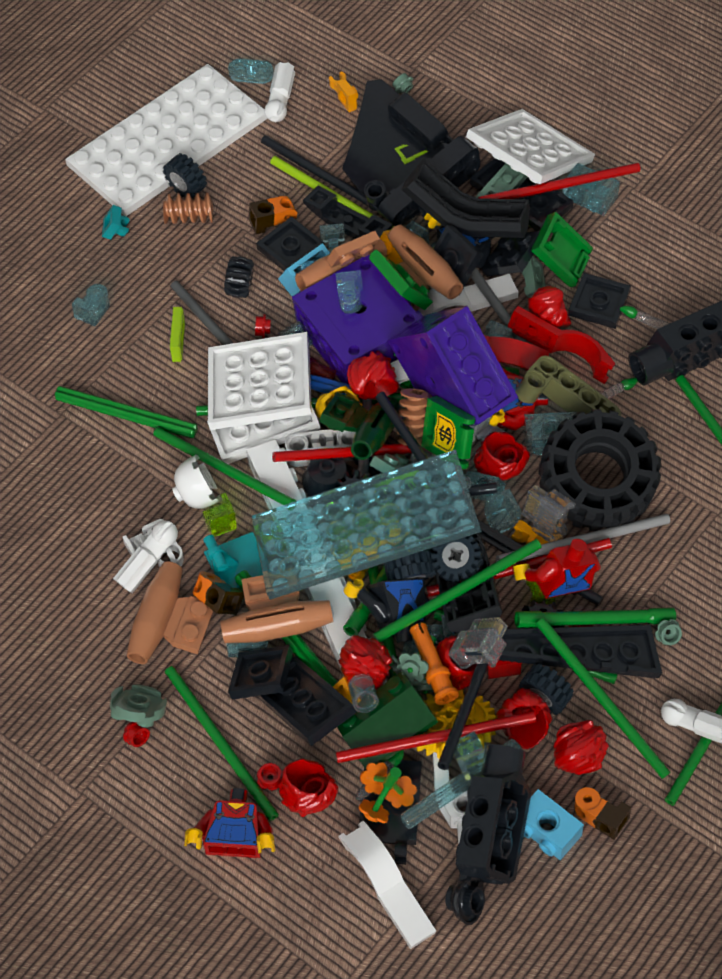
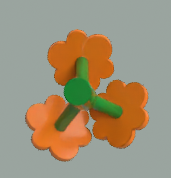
[358,762,417,823]

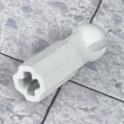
[265,62,295,123]
[113,521,178,594]
[661,698,722,744]

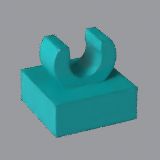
[102,205,130,240]

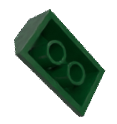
[337,671,438,769]

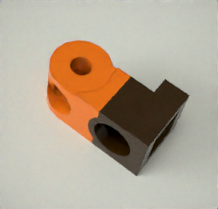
[248,196,297,234]
[192,571,244,615]
[574,787,631,840]

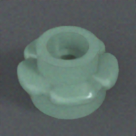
[392,73,413,94]
[655,619,682,645]

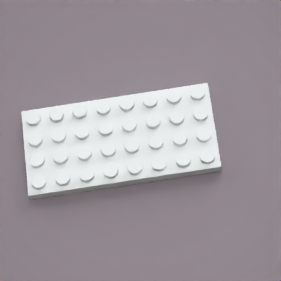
[65,64,268,216]

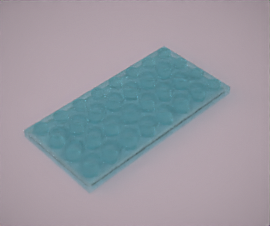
[252,450,481,600]

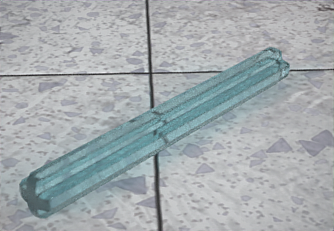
[400,739,521,829]

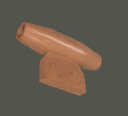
[388,225,463,311]
[295,231,387,291]
[127,561,214,664]
[220,569,334,643]

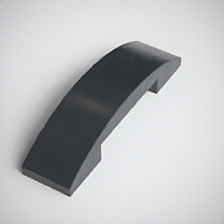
[303,186,393,239]

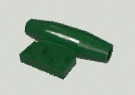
[319,392,400,460]

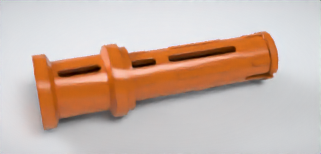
[410,623,459,705]

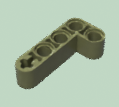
[516,356,621,416]

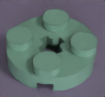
[110,685,167,727]

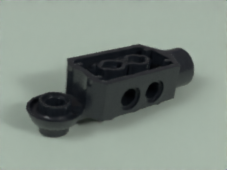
[628,301,722,386]
[445,744,532,925]

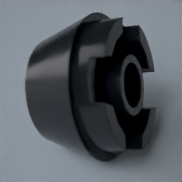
[302,458,353,503]

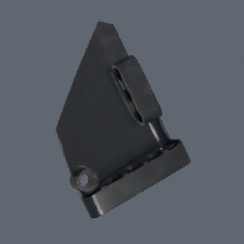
[342,79,481,226]

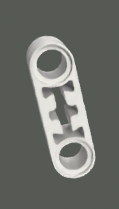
[285,429,355,467]

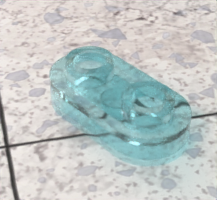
[228,59,274,84]

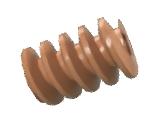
[163,193,213,224]
[397,388,432,446]

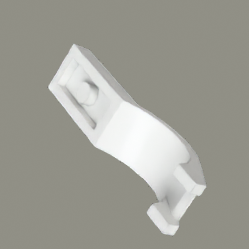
[418,274,518,316]
[338,821,436,949]

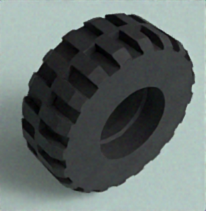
[538,409,662,531]

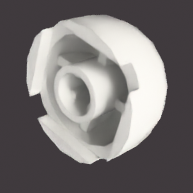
[172,455,221,509]

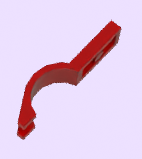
[506,306,615,384]
[484,335,549,371]

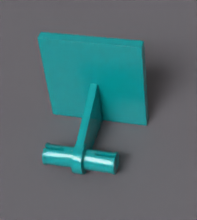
[203,532,274,589]

